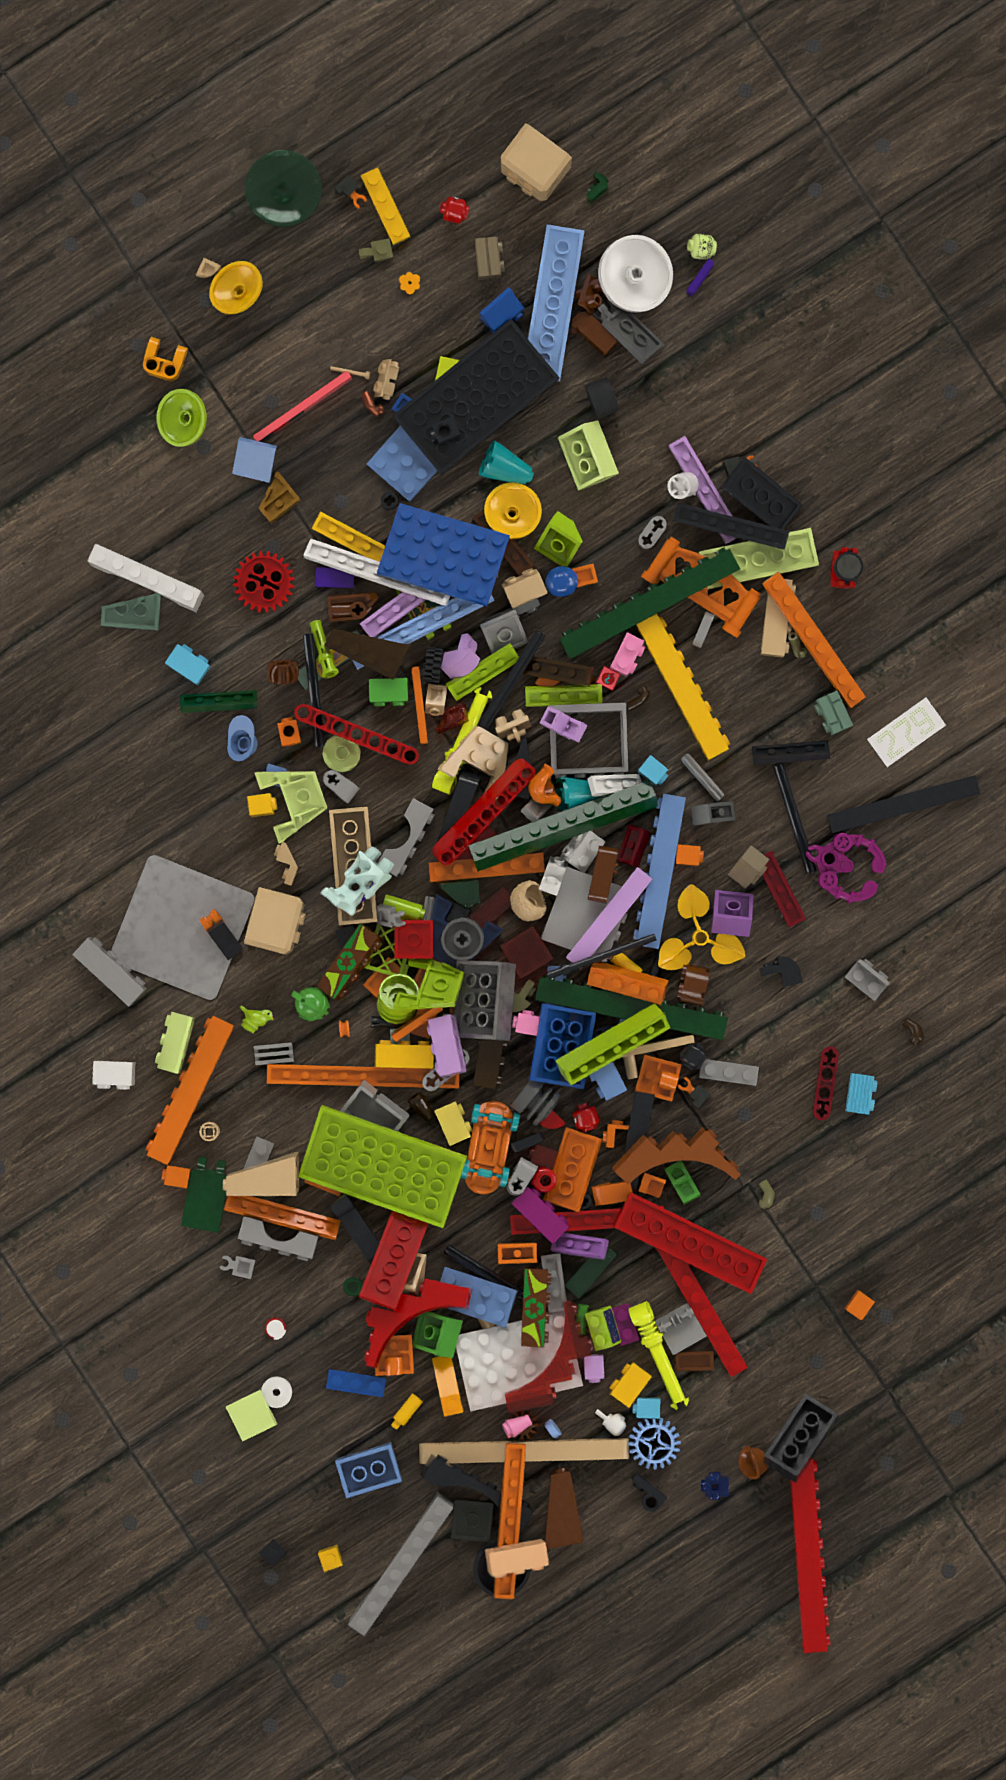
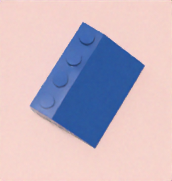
[529,1004,596,1089]

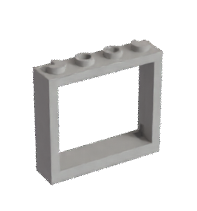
[549,703,628,779]

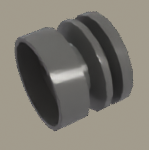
[510,1080,560,1126]

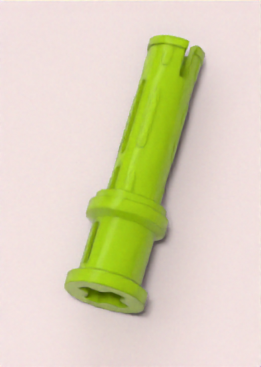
[309,620,339,678]

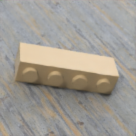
[760,579,796,658]

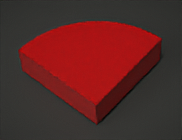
[539,1110,566,1129]

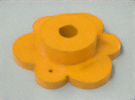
[399,272,420,294]

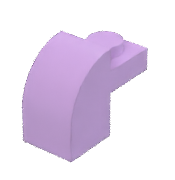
[441,633,480,679]
[540,706,588,742]

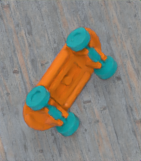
[460,1101,520,1194]

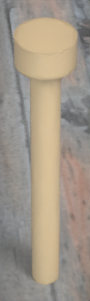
[330,366,370,379]

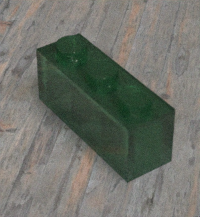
[565,1246,617,1299]

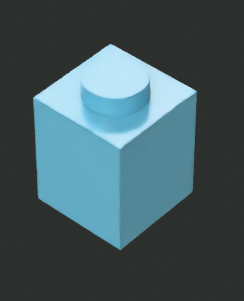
[633,1397,660,1419]

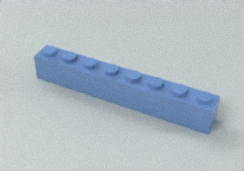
[633,794,686,949]

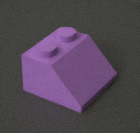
[711,890,753,937]

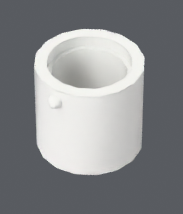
[667,472,699,499]

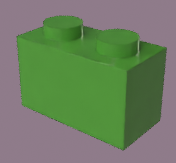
[369,678,408,707]

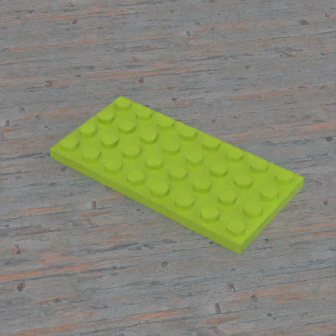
[298,1105,467,1228]

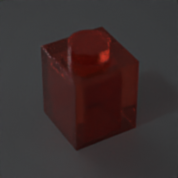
[528,1144,558,1170]

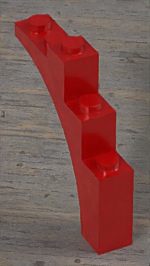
[365,1279,473,1368]

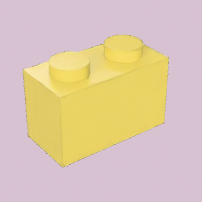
[435,1101,472,1146]

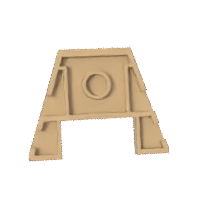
[437,726,509,800]

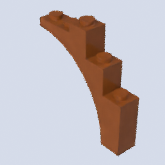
[612,1127,741,1184]

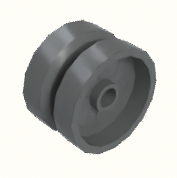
[441,917,484,960]

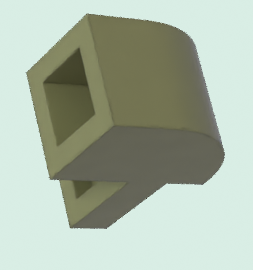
[512,979,536,1012]

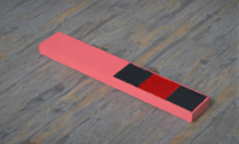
[253,371,352,442]

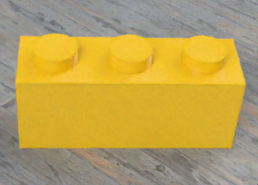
[375,1040,434,1069]

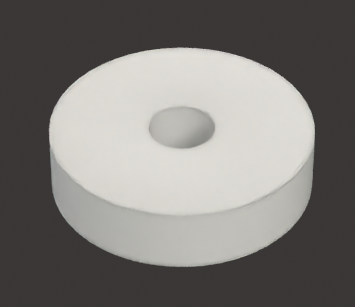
[261,1376,292,1408]

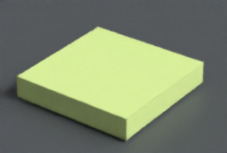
[226,1390,277,1441]

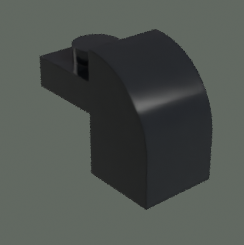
[759,956,803,987]

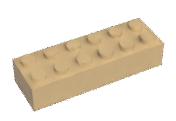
[329,807,378,926]

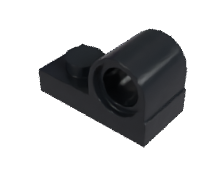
[631,1472,667,1512]

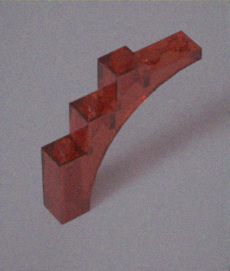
[504,1299,594,1413]

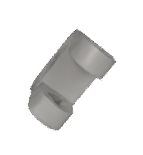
[323,770,360,804]
[506,1157,538,1196]

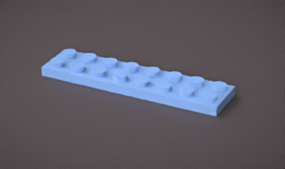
[528,225,584,382]

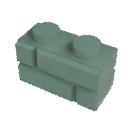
[814,691,853,736]

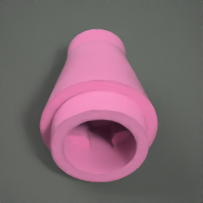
[502,1415,532,1438]

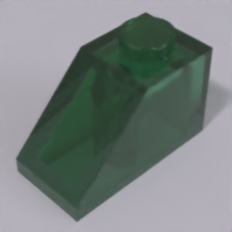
[437,878,480,908]

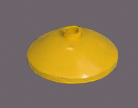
[209,261,263,314]
[484,483,542,539]

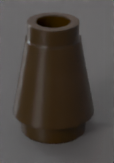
[408,1092,435,1121]

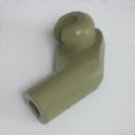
[759,1179,775,1209]

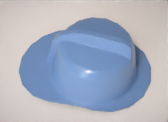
[227,715,258,762]

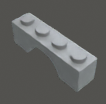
[378,798,435,877]
[238,1216,319,1261]

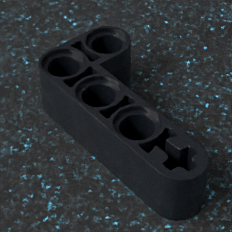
[437,769,481,842]
[329,1194,380,1265]

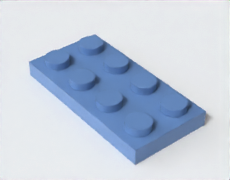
[440,1267,518,1328]

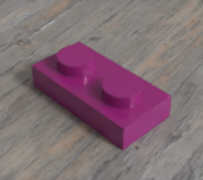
[612,1303,639,1346]

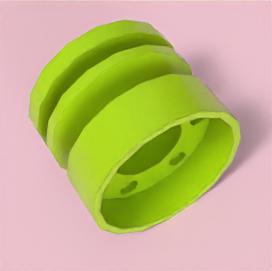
[376,974,419,1024]

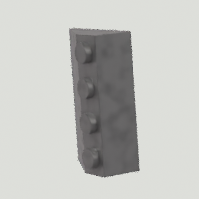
[452,960,516,1041]

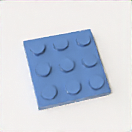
[367,426,437,502]

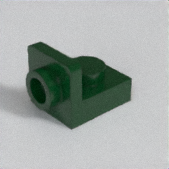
[586,171,609,204]

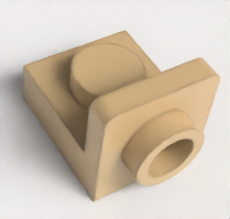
[425,684,447,716]

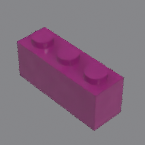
[511,1187,569,1244]

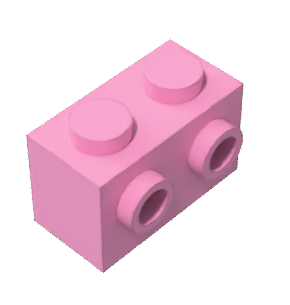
[610,633,646,677]
[512,1010,540,1036]

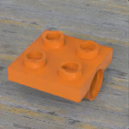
[635,1055,682,1102]
[375,1334,414,1376]

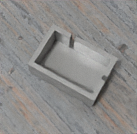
[340,1080,409,1131]

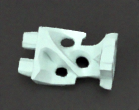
[321,846,394,916]

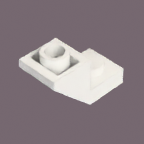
[539,856,568,896]

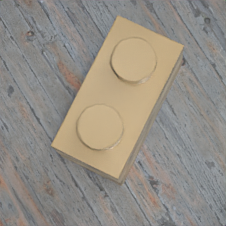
[501,569,547,608]

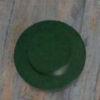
[343,1277,362,1296]

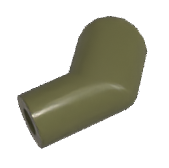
[788,632,807,658]

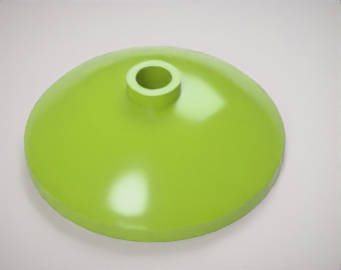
[157,389,207,447]

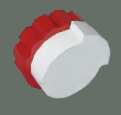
[265,1317,286,1340]

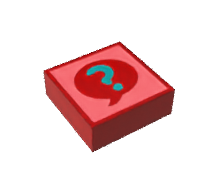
[596,666,621,692]

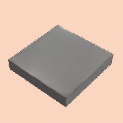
[480,610,528,654]

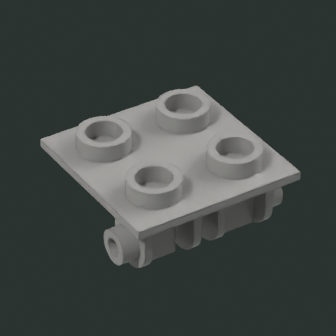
[655,1303,706,1355]

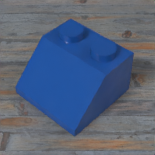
[480,288,524,333]

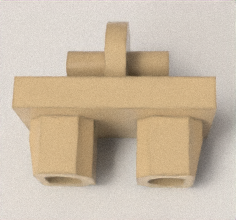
[495,709,531,743]

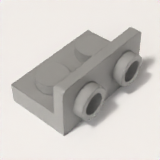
[845,959,890,1001]

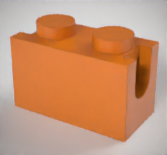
[498,1242,537,1264]

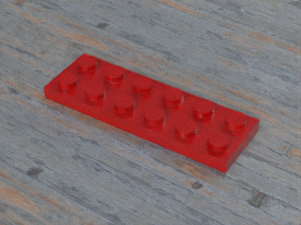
[359,1210,429,1311]

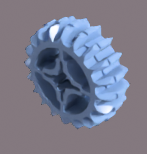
[629,1418,681,1470]

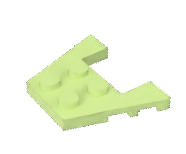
[255,771,327,844]

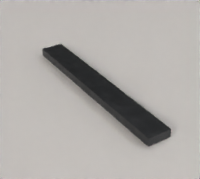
[827,775,980,833]

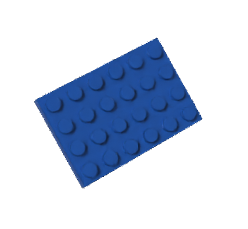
[377,503,510,607]

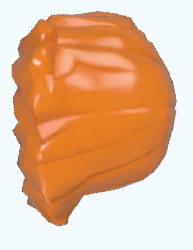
[528,764,562,807]

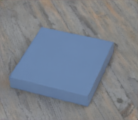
[232,437,277,482]

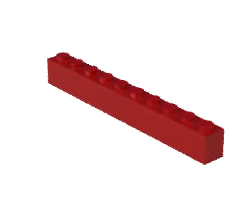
[790,1458,830,1653]

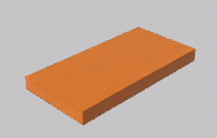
[543,1127,603,1212]

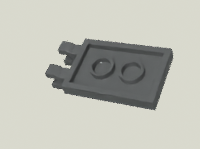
[592,300,664,364]

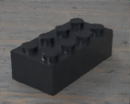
[763,1394,838,1483]

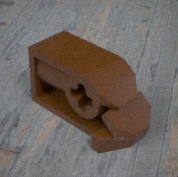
[571,312,618,358]
[328,591,378,622]

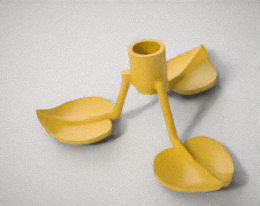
[658,884,745,970]

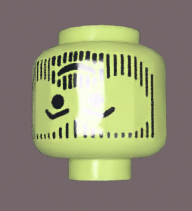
[687,234,717,260]

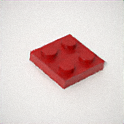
[394,920,433,959]

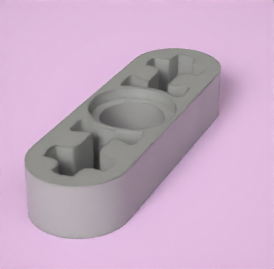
[422,1049,469,1092]

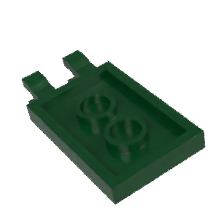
[181,1157,227,1233]

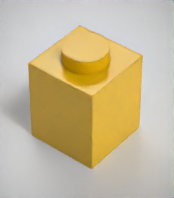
[318,1545,343,1572]

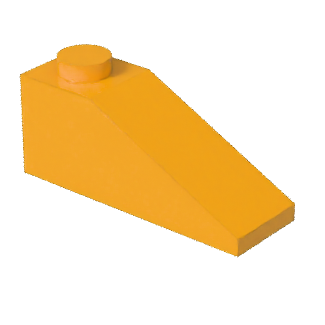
[432,1356,463,1417]

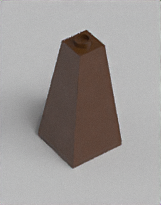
[545,1467,584,1549]

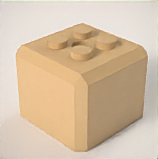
[501,123,572,201]
[244,887,306,955]

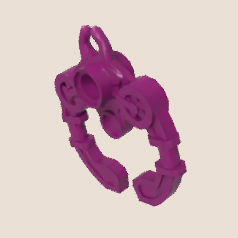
[806,833,886,904]

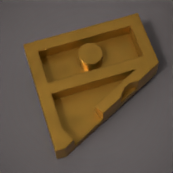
[259,471,301,524]

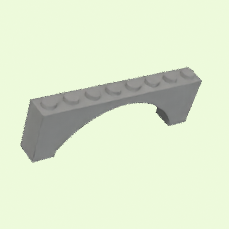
[348,1492,454,1636]

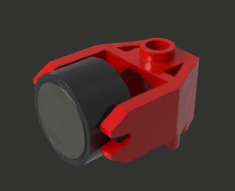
[830,547,863,589]

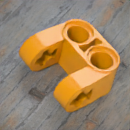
[143,337,188,381]

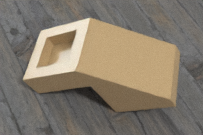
[274,842,298,886]

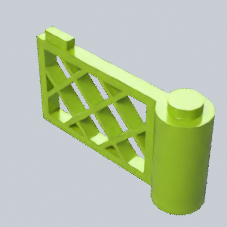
[365,894,425,976]

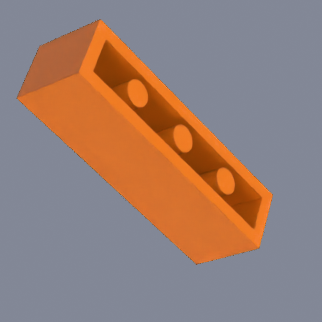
[587,961,669,1005]

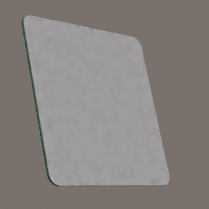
[111,855,255,1000]

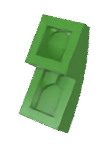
[664,1160,701,1205]

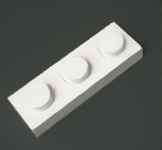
[587,774,642,797]

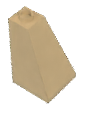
[223,1152,299,1196]

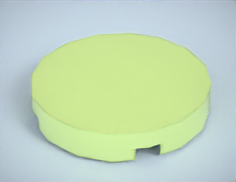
[323,735,361,772]

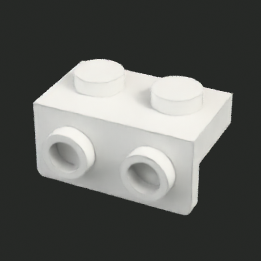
[560,831,605,873]

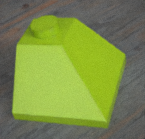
[534,511,583,567]

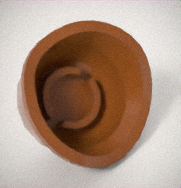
[738,1446,768,1479]

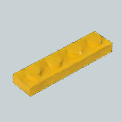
[361,167,410,245]
[312,512,385,562]

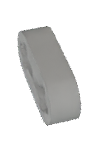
[638,516,667,550]
[692,611,715,648]

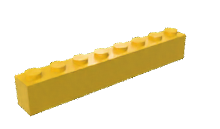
[636,614,730,761]

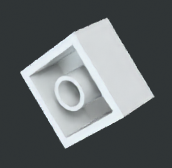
[93,1061,135,1089]

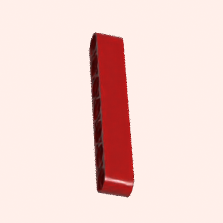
[294,704,419,764]
[432,759,535,865]

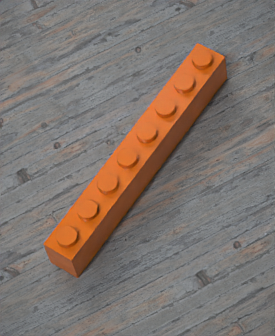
[145,1016,235,1165]

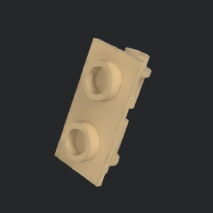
[374,359,399,400]

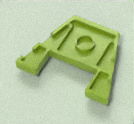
[394,959,464,1011]

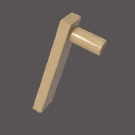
[620,1034,695,1079]

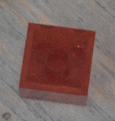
[500,926,553,979]

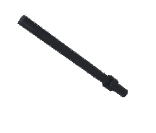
[546,934,657,980]

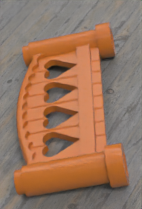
[641,537,761,638]

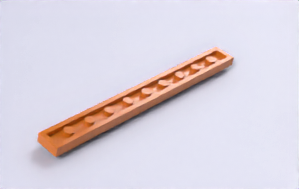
[267,1064,459,1088]

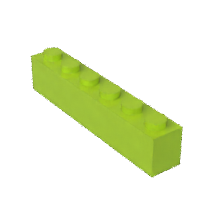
[555,1003,670,1085]

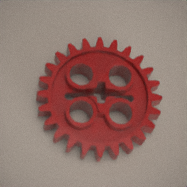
[233,551,295,613]

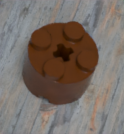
[676,964,710,1006]

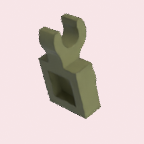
[359,238,393,262]

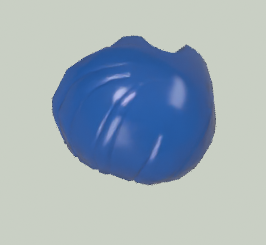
[545,566,578,597]

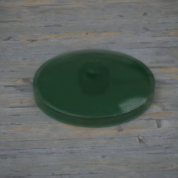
[245,150,322,227]

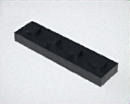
[752,740,830,765]

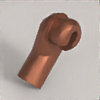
[361,391,385,417]

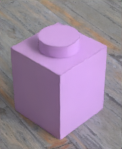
[584,1354,604,1383]

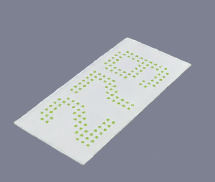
[867,698,946,767]

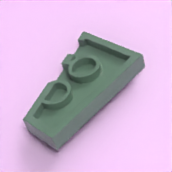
[101,593,161,631]

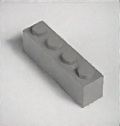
[72,937,147,1006]

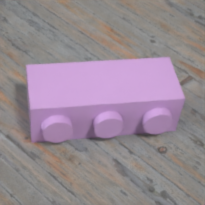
[427,1015,467,1077]

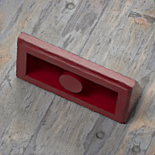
[616,825,651,868]

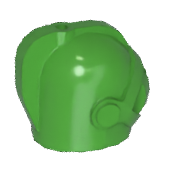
[291,987,330,1021]

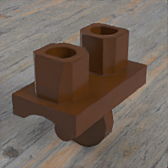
[575,274,603,314]

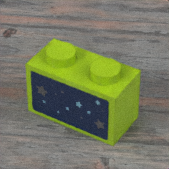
[585,1305,621,1351]

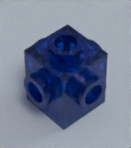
[701,1472,729,1500]

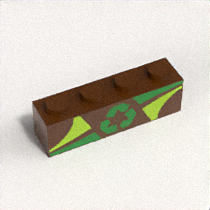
[317,924,383,1001]
[521,1268,551,1347]

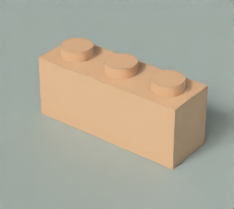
[485,1539,549,1578]

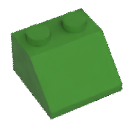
[412,1311,463,1358]

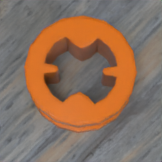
[339,1020,350,1038]

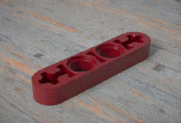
[813,1046,839,1121]

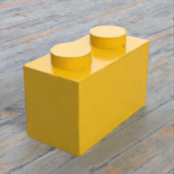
[247,793,277,817]
[609,1361,652,1407]

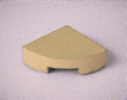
[196,258,221,278]

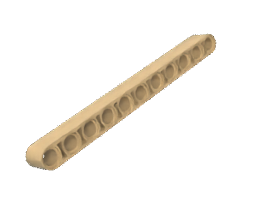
[419,1438,630,1464]

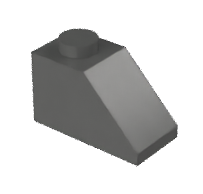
[691,801,736,826]

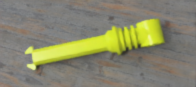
[432,687,492,795]
[629,1301,689,1410]

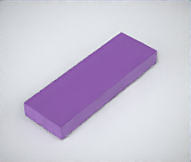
[551,1233,609,1259]

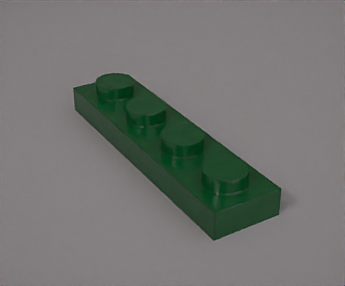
[180,690,257,713]

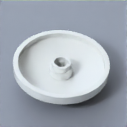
[598,235,673,313]

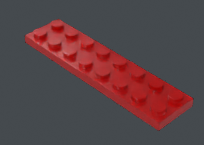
[613,1192,767,1294]

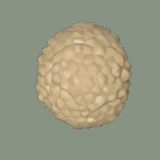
[510,880,546,922]

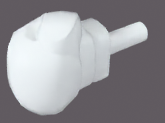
[595,1409,626,1436]

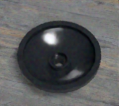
[473,1540,531,1596]

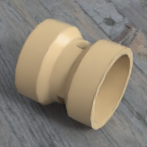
[199,1122,220,1141]

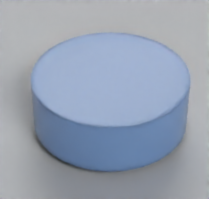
[544,1419,562,1438]

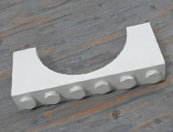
[88,544,204,613]

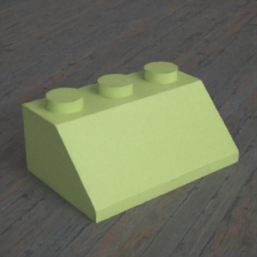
[558,420,619,490]
[155,1012,195,1074]

